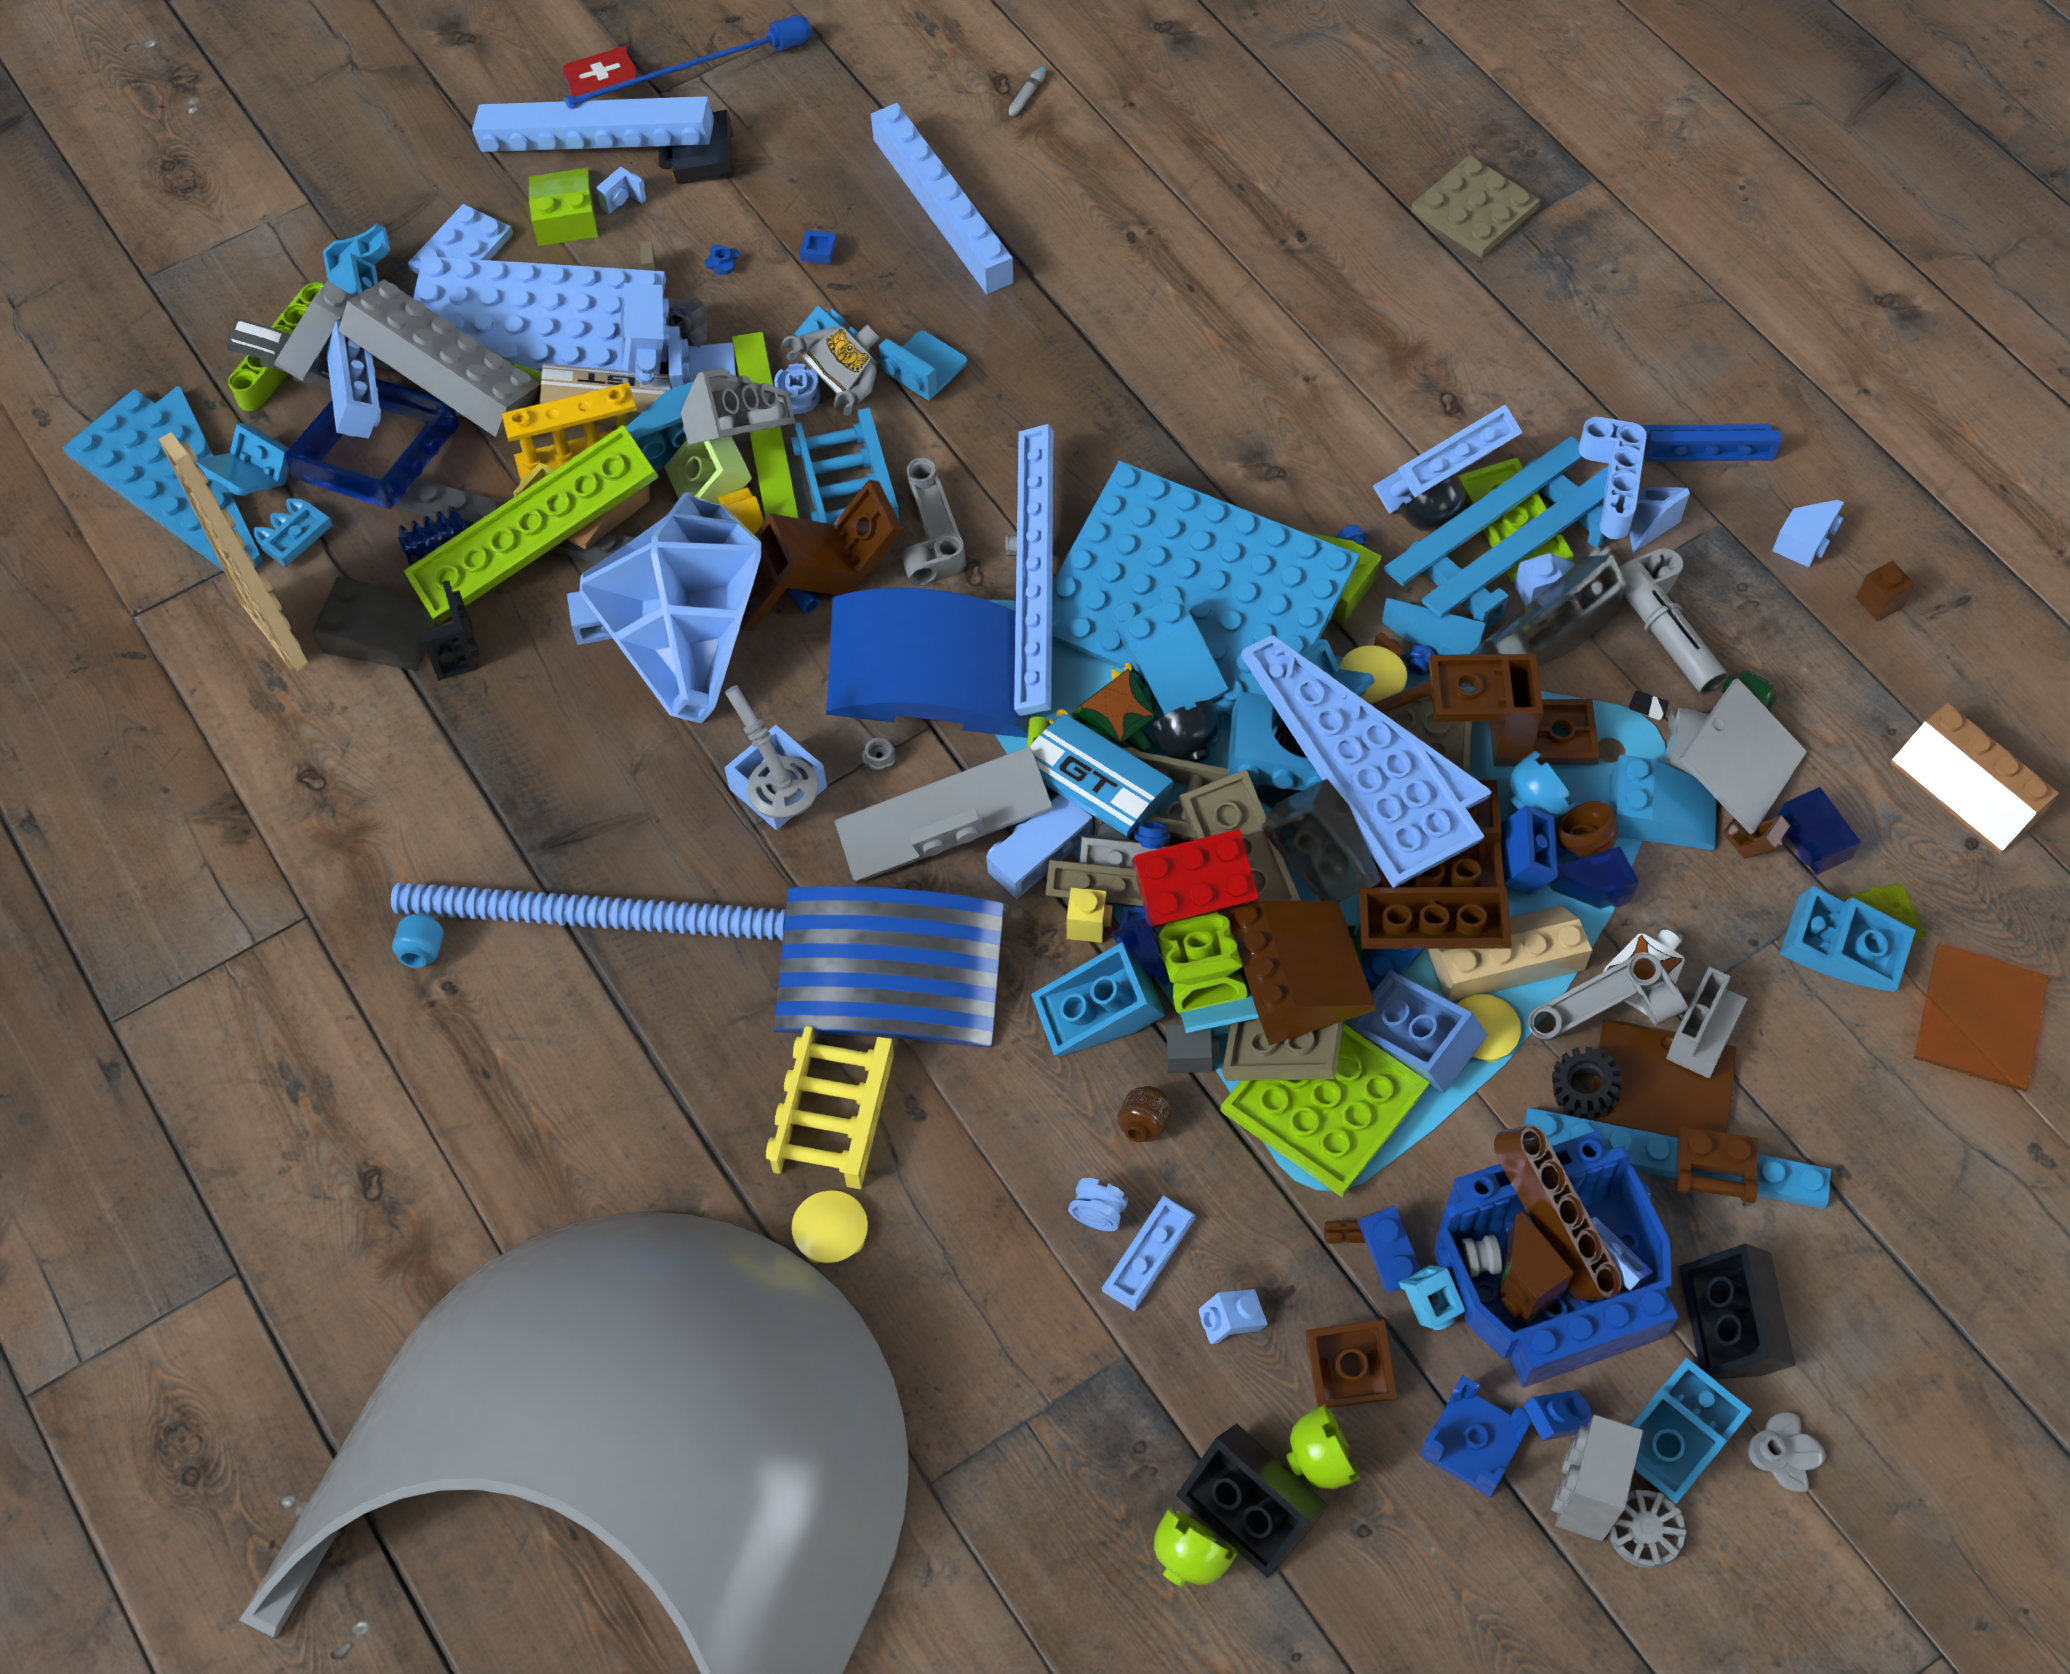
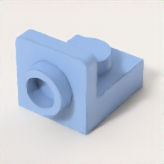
[596,166,646,214]

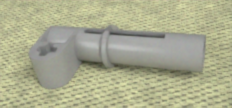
[1612,548,1729,695]

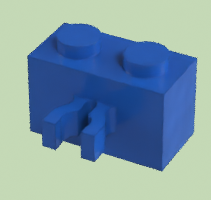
[1501,805,1567,895]

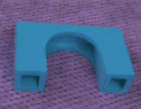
[1227,691,1332,795]

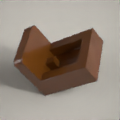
[1724,815,1790,859]

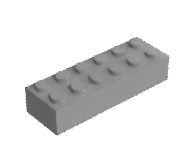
[338,279,540,437]

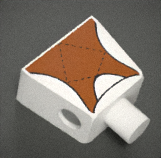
[1603,930,1685,1015]

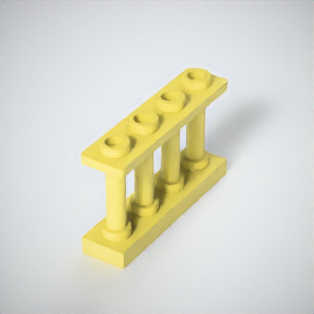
[766,1026,894,1189]

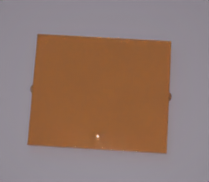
[1914,944,2048,1092]

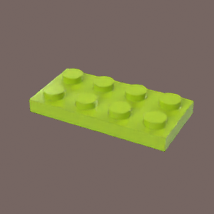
[1458,457,1574,582]

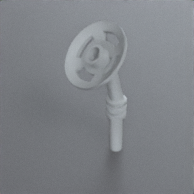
[725,685,818,819]

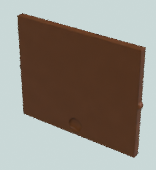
[1592,1020,1736,1138]

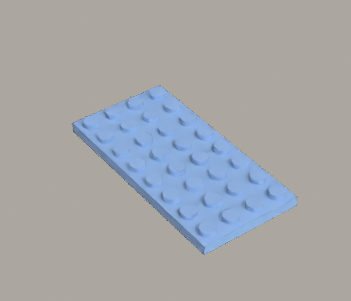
[413,256,666,371]

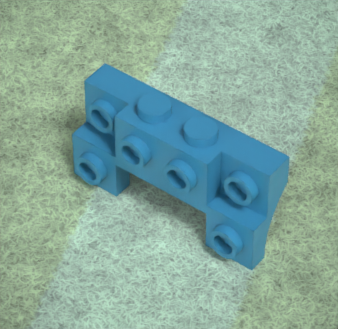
[323,223,390,297]

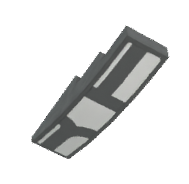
[227,317,331,390]

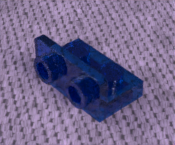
[1112,918,1172,987]

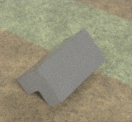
[1666,967,1747,1079]

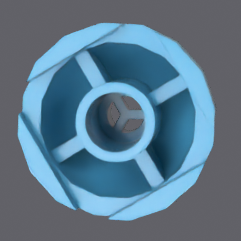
[1509,751,1576,821]

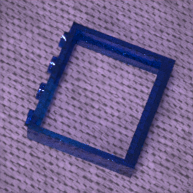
[284,378,459,509]

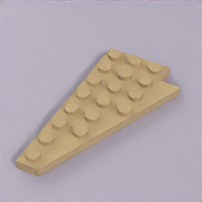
[159,432,309,672]

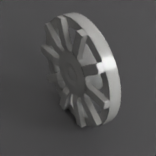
[1608,1490,1687,1568]

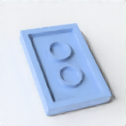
[408,204,513,275]

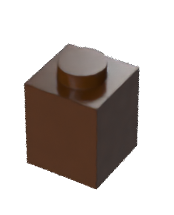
[1856,561,1915,622]

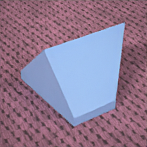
[1629,487,1690,554]

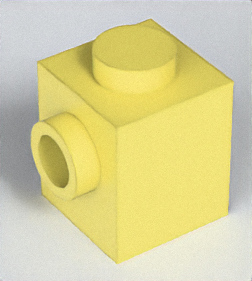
[1067,888,1113,943]

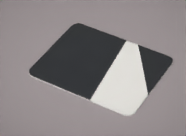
[1629,690,1668,720]

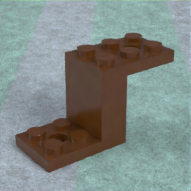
[740,480,904,631]
[1429,654,1600,766]

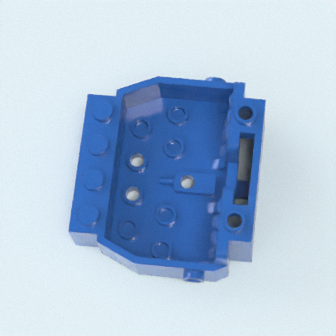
[1434,1130,1678,1388]

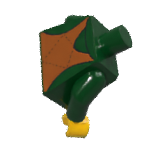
[1049,663,1155,752]

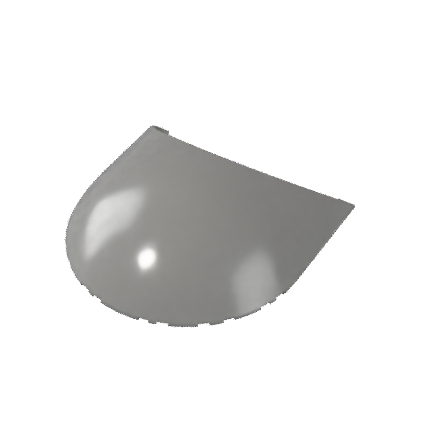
[239,1212,909,1674]

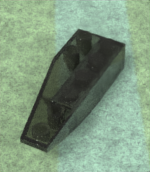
[1459,555,1627,693]

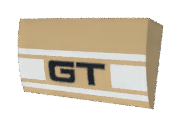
[540,363,670,426]

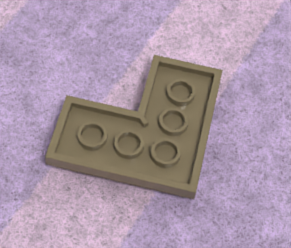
[1156,769,1301,935]

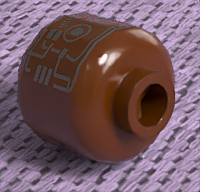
[1117,1086,1172,1142]

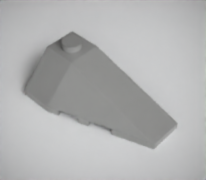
[681,369,796,445]

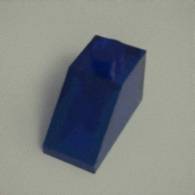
[1549,846,1639,909]

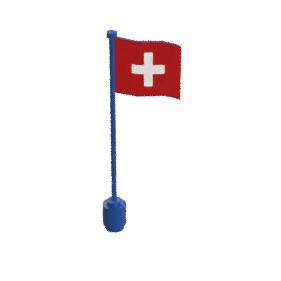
[563,15,812,109]

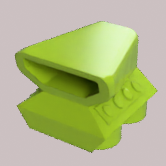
[1158,912,1247,1014]

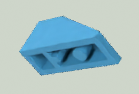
[1382,598,1486,655]

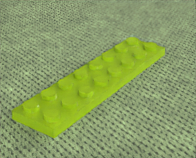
[404,425,659,624]

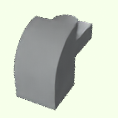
[1664,708,1710,776]

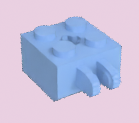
[620,283,669,385]

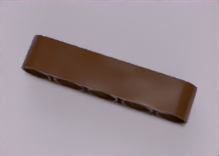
[1494,1125,1622,1301]

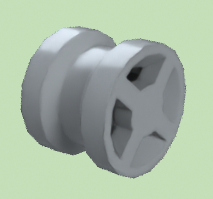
[1461,1235,1502,1278]

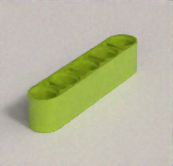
[228,282,324,411]

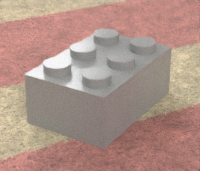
[1551,1415,1643,1542]

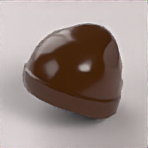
[1555,801,1618,858]

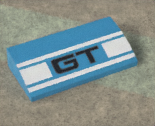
[1030,713,1173,836]

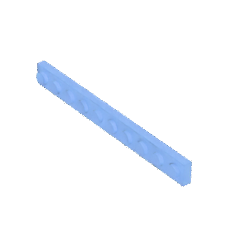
[1014,424,1054,716]

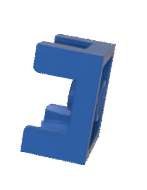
[1419,1375,1532,1498]

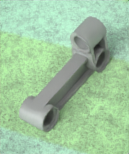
[900,457,966,586]
[1528,952,1688,1041]

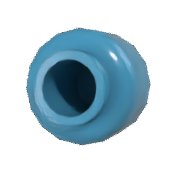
[392,913,444,968]

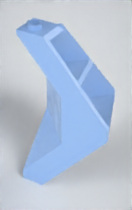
[579,492,761,724]

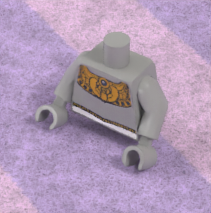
[780,325,880,416]

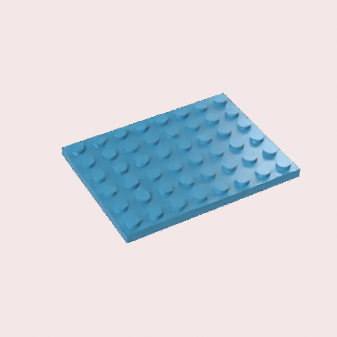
[1052,461,1360,731]

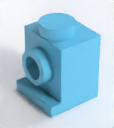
[1398,1265,1466,1330]

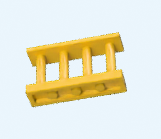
[501,382,637,480]

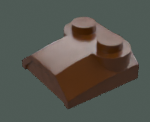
[1305,1319,1397,1409]

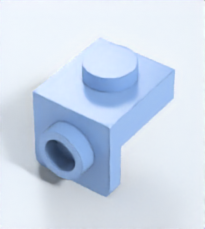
[1199,1289,1268,1344]

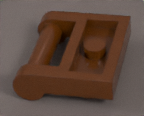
[1675,1127,1758,1204]

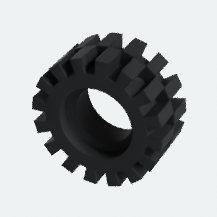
[1552,1047,1621,1120]

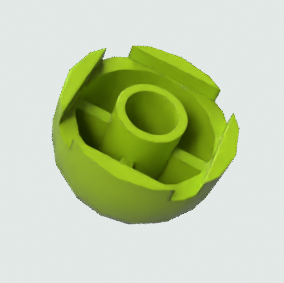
[1286,1404,1361,1490]
[1154,1508,1238,1588]

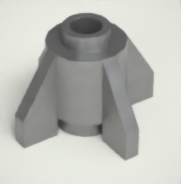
[663,297,708,348]

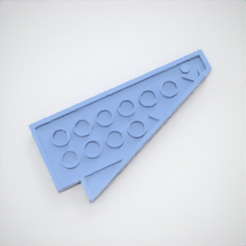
[1241,635,1491,888]

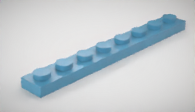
[1524,1108,1831,1209]

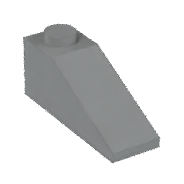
[274,281,354,381]

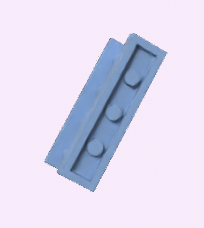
[1373,404,1523,514]

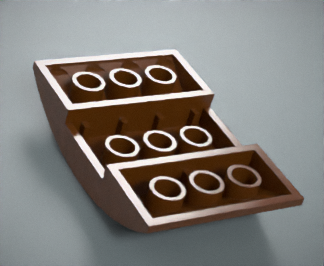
[1356,780,1512,949]

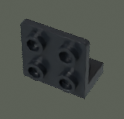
[420,580,480,681]

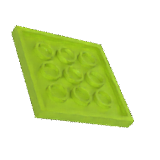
[1220,1023,1430,1198]

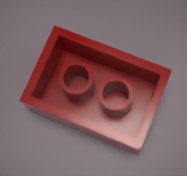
[1131,829,1259,930]

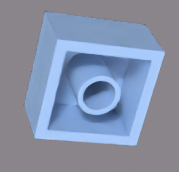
[725,725,827,830]

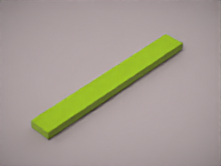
[732,332,798,519]

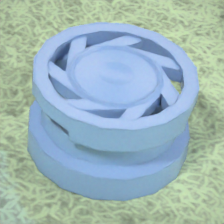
[774,363,821,414]
[1068,1178,1128,1231]

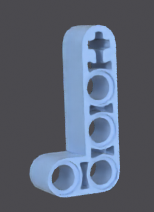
[1578,417,1647,539]

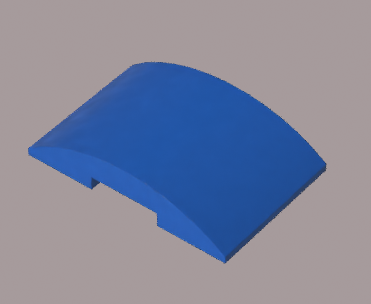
[826,588,1031,738]

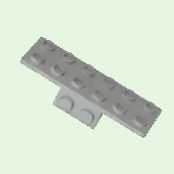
[835,747,1053,883]

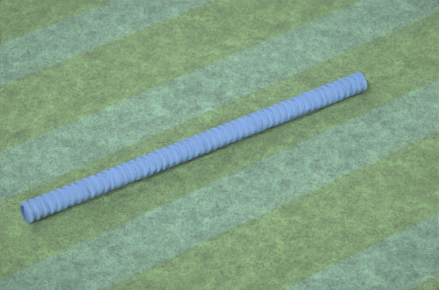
[391,882,786,941]

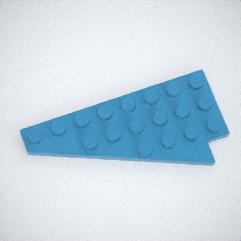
[62,385,263,571]

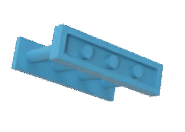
[791,408,900,524]

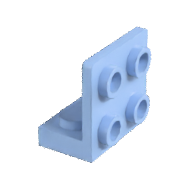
[667,326,736,389]

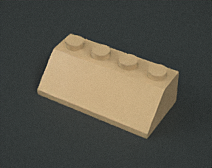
[1427,905,1592,1002]

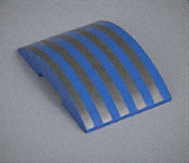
[774,886,1004,1048]

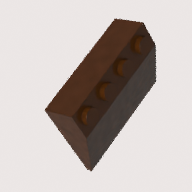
[1227,901,1376,1046]

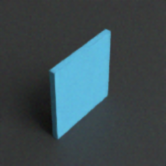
[1180,978,1259,1036]

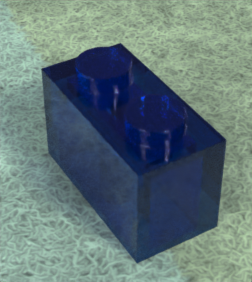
[1778,787,1861,875]

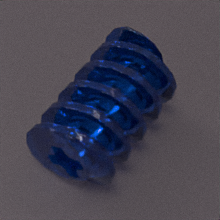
[397,506,467,566]

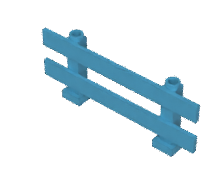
[1384,436,1611,631]

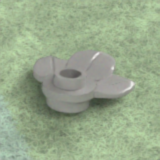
[1748,1412,1826,1492]

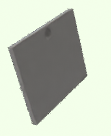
[1679,678,1807,834]

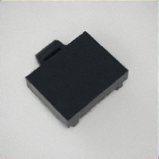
[659,110,733,184]

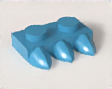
[254,498,333,567]

